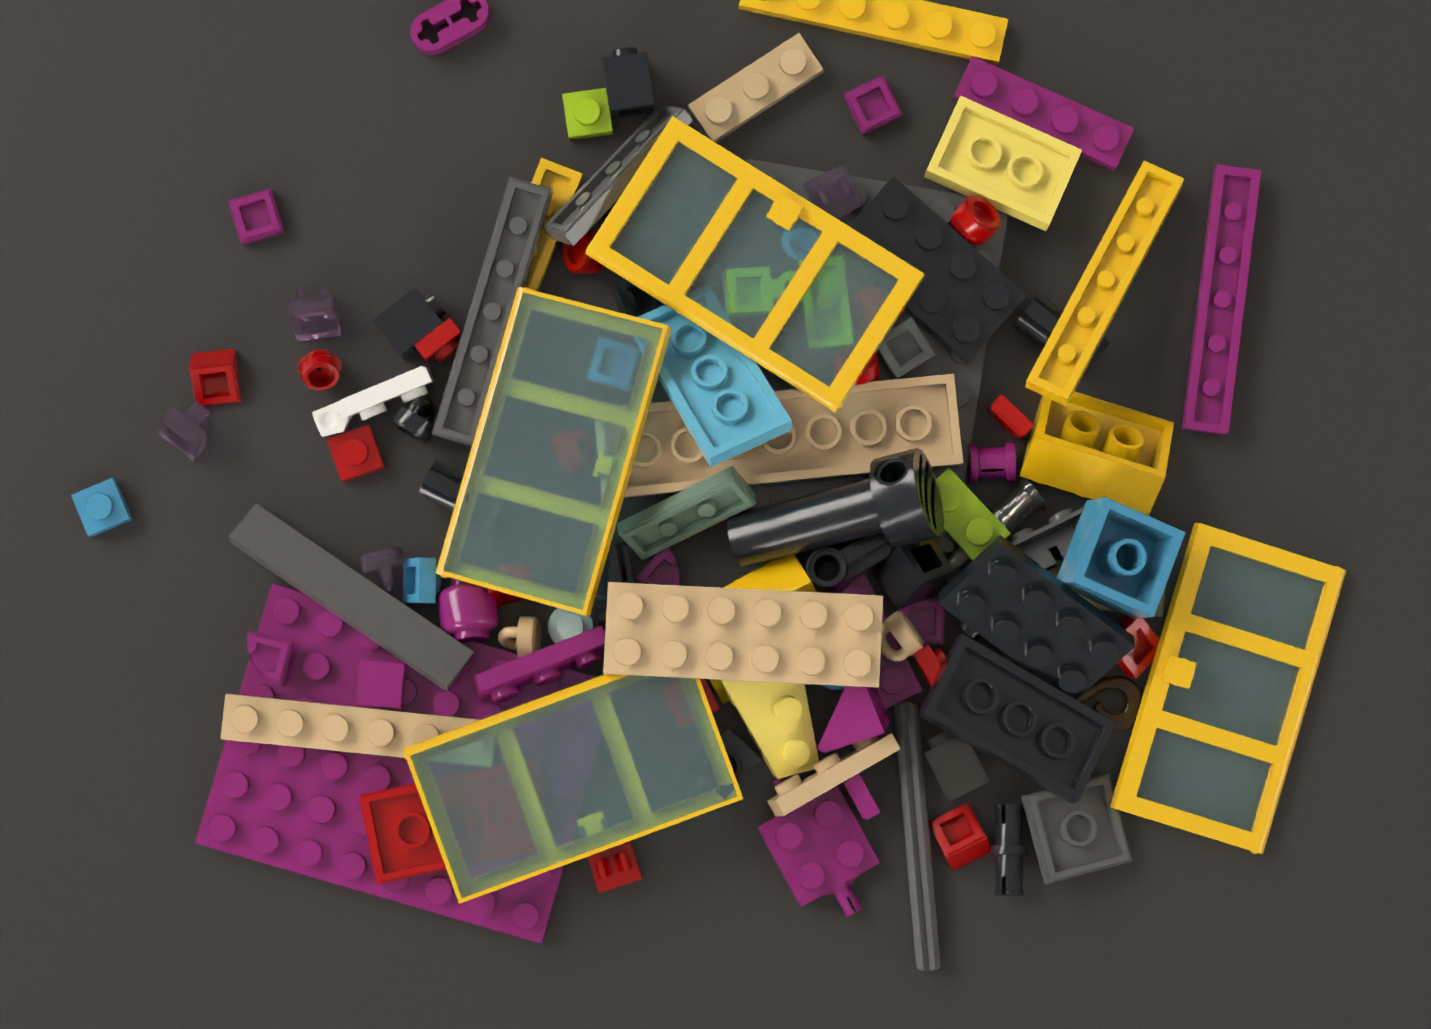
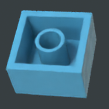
[1057,497,1186,619]

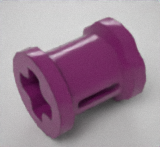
[967,443,1016,484]

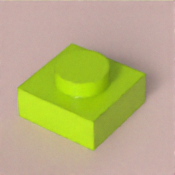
[562,88,613,141]

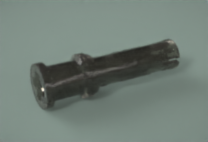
[940,477,1049,590]

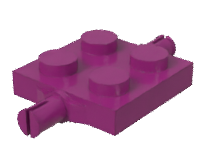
[756,776,880,917]

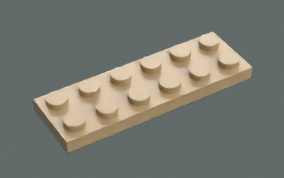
[603,582,883,688]

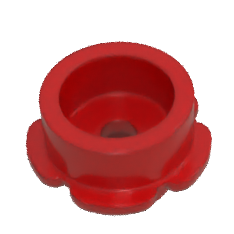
[297,349,342,391]

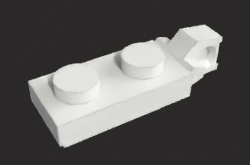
[312,366,435,437]

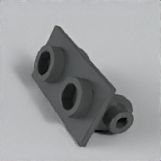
[1008,507,1084,570]

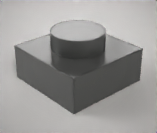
[877,317,936,379]

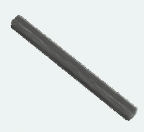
[893,701,941,971]

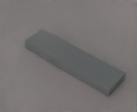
[544,104,693,246]

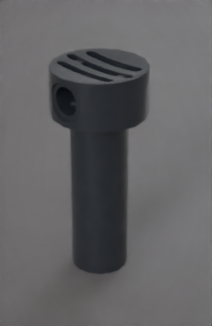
[727,448,944,567]

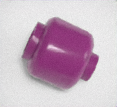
[438,578,499,644]

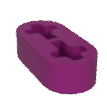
[410,0,490,56]

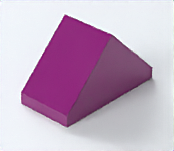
[817,686,890,753]

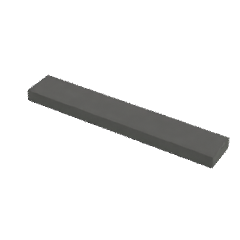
[432,177,553,447]
[228,503,474,692]

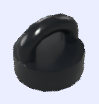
[391,396,435,444]

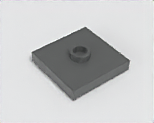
[1021,774,1132,884]

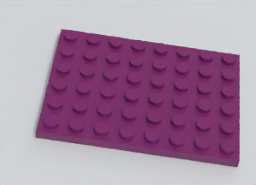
[195,584,615,943]

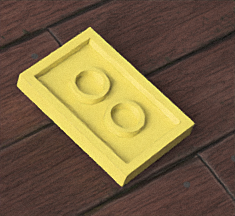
[924,96,1082,231]

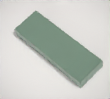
[617,466,757,560]

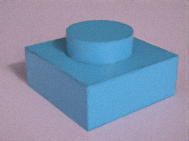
[71,478,133,537]
[403,557,441,604]

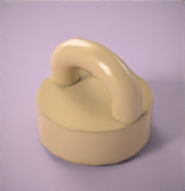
[881,611,925,662]
[498,616,542,658]

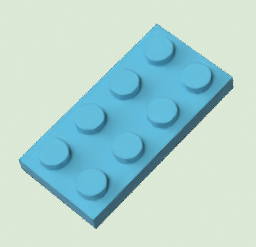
[634,285,792,468]

